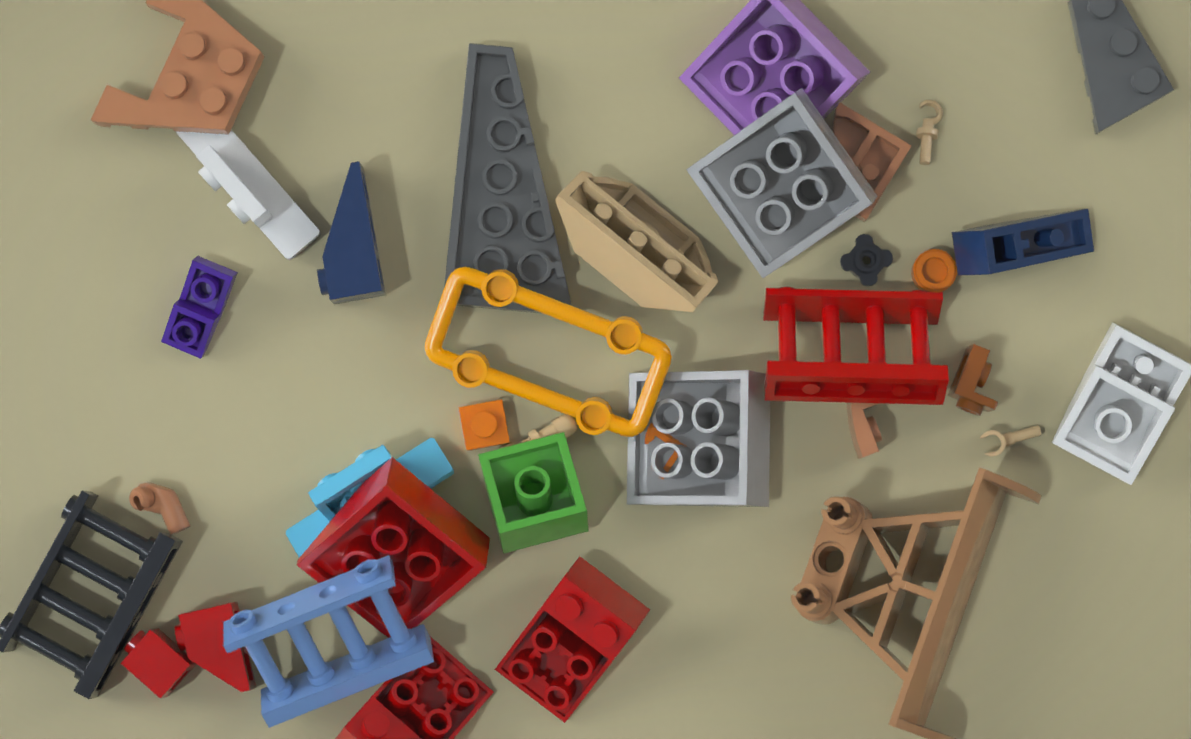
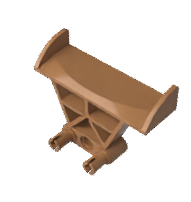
[791,467,1042,739]

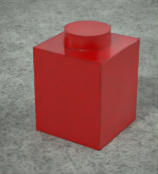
[121,628,196,699]

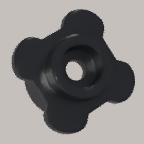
[840,234,893,287]

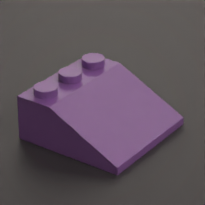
[679,0,870,135]

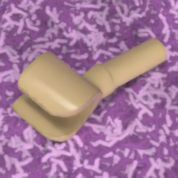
[980,425,1041,456]

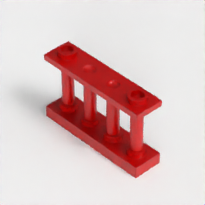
[763,286,949,405]

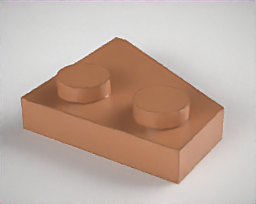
[833,103,911,222]

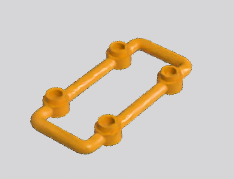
[425,267,672,437]

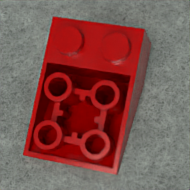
[494,556,650,723]
[336,636,494,739]

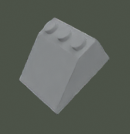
[686,88,878,278]
[627,370,770,507]

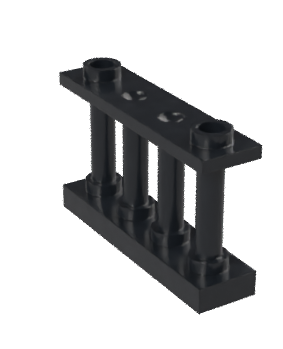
[0,490,183,699]

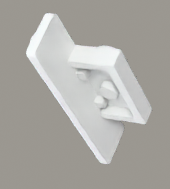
[176,130,320,260]

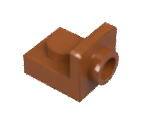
[947,344,998,416]

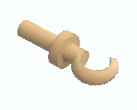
[916,100,943,165]

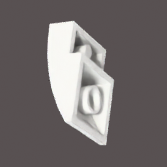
[1052,323,1191,485]

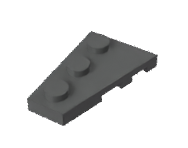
[1068,0,1174,135]

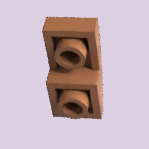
[847,362,882,459]

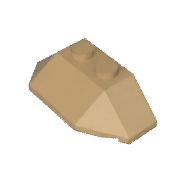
[555,171,719,312]

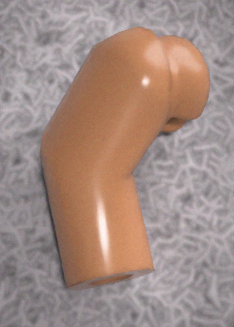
[129,482,191,535]

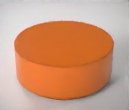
[911,249,957,292]

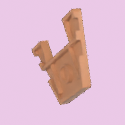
[90,0,265,135]

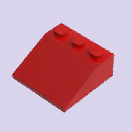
[296,457,490,638]

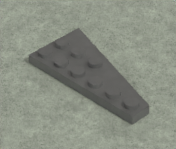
[444,43,572,314]

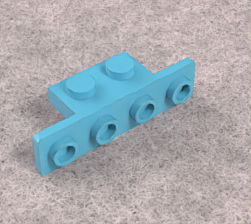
[286,438,454,558]

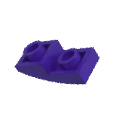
[161,256,238,359]

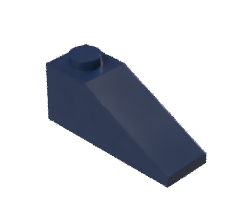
[317,161,386,305]
[952,209,1094,276]

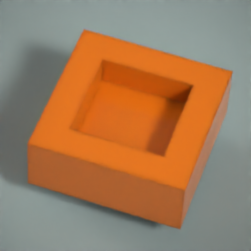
[459,399,510,451]

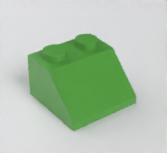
[478,432,589,554]

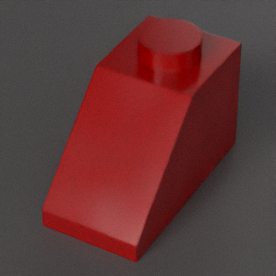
[175,602,257,692]

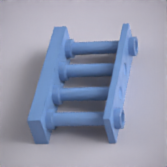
[223,555,434,728]

